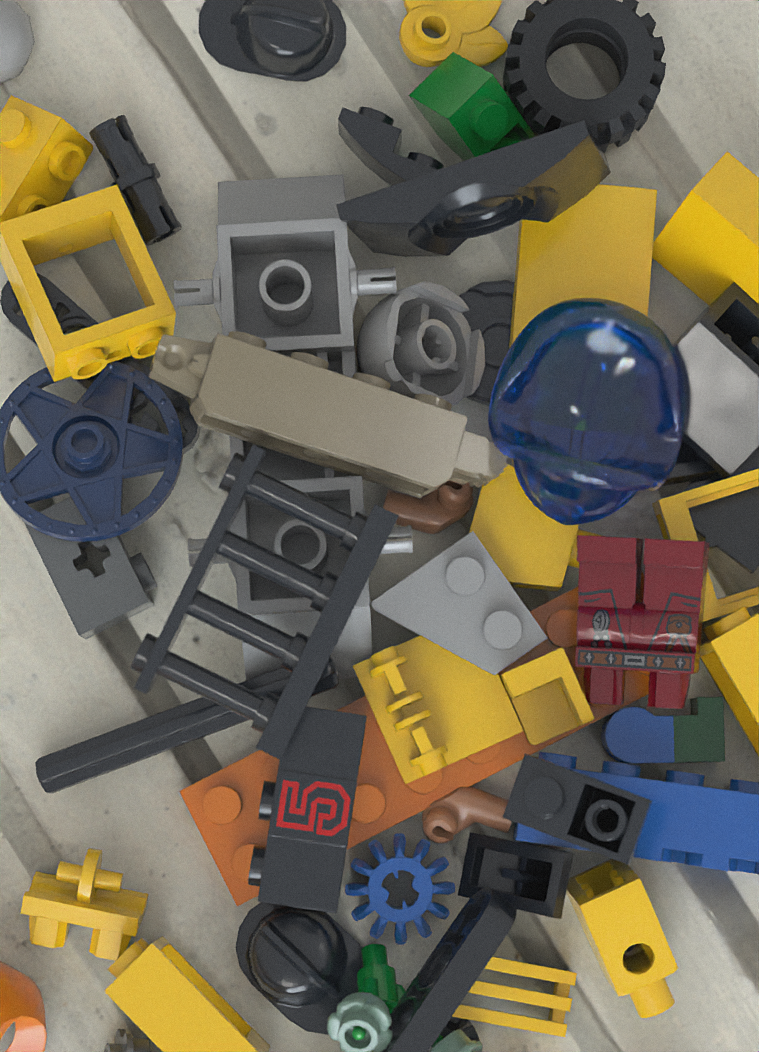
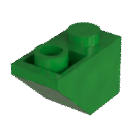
[408,52,536,161]

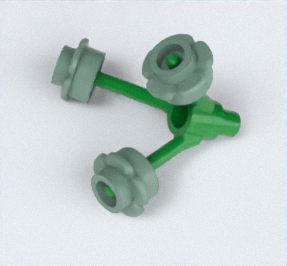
[327,944,483,1052]

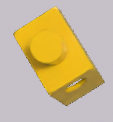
[469,464,603,592]
[566,859,678,1018]

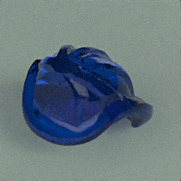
[488,297,686,526]

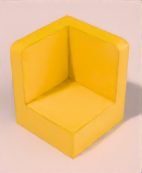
[499,647,595,745]

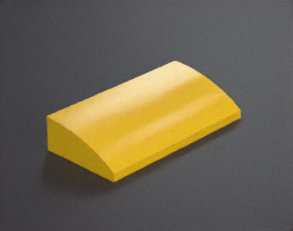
[502,184,657,446]

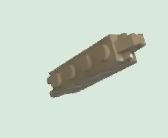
[148,331,508,498]

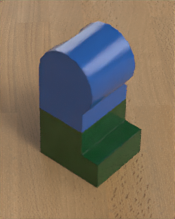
[601,697,725,764]

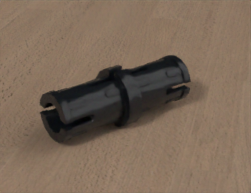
[89,115,182,246]

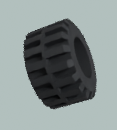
[503,0,666,153]

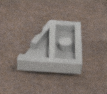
[370,531,548,675]

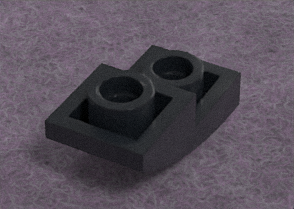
[338,107,444,186]

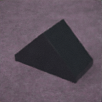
[458,832,574,919]

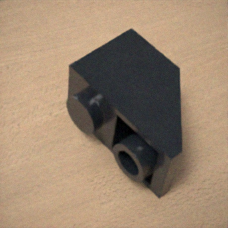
[503,754,653,865]

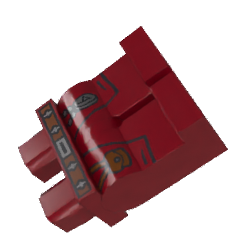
[575,535,710,709]

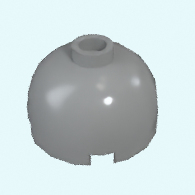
[357,281,485,406]

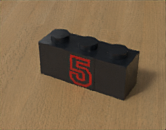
[248,706,367,913]

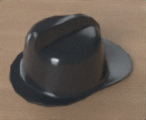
[199,0,346,82]
[235,902,363,1035]

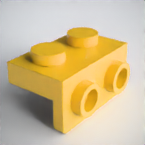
[0,95,93,223]

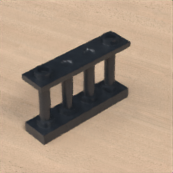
[130,445,399,760]

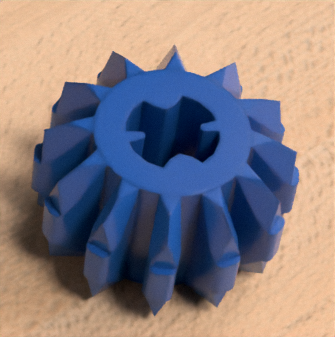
[345,833,455,945]

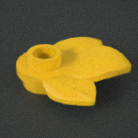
[399,0,508,67]

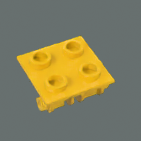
[353,635,524,784]

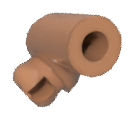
[383,480,473,534]
[422,786,512,844]

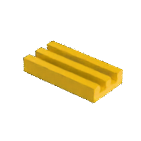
[452,956,577,1037]

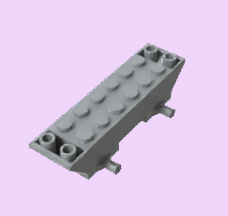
[174,174,413,680]

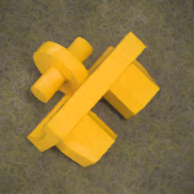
[21,848,149,961]

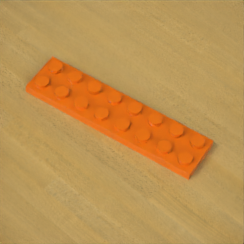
[179,572,649,906]

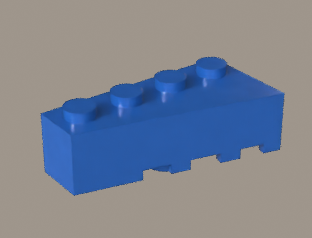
[513,752,759,875]

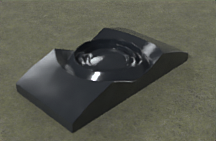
[336,120,611,257]

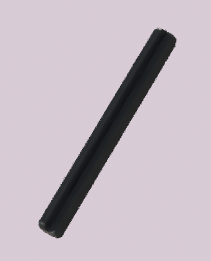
[35,656,339,794]

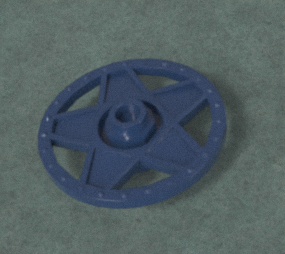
[0,361,183,542]

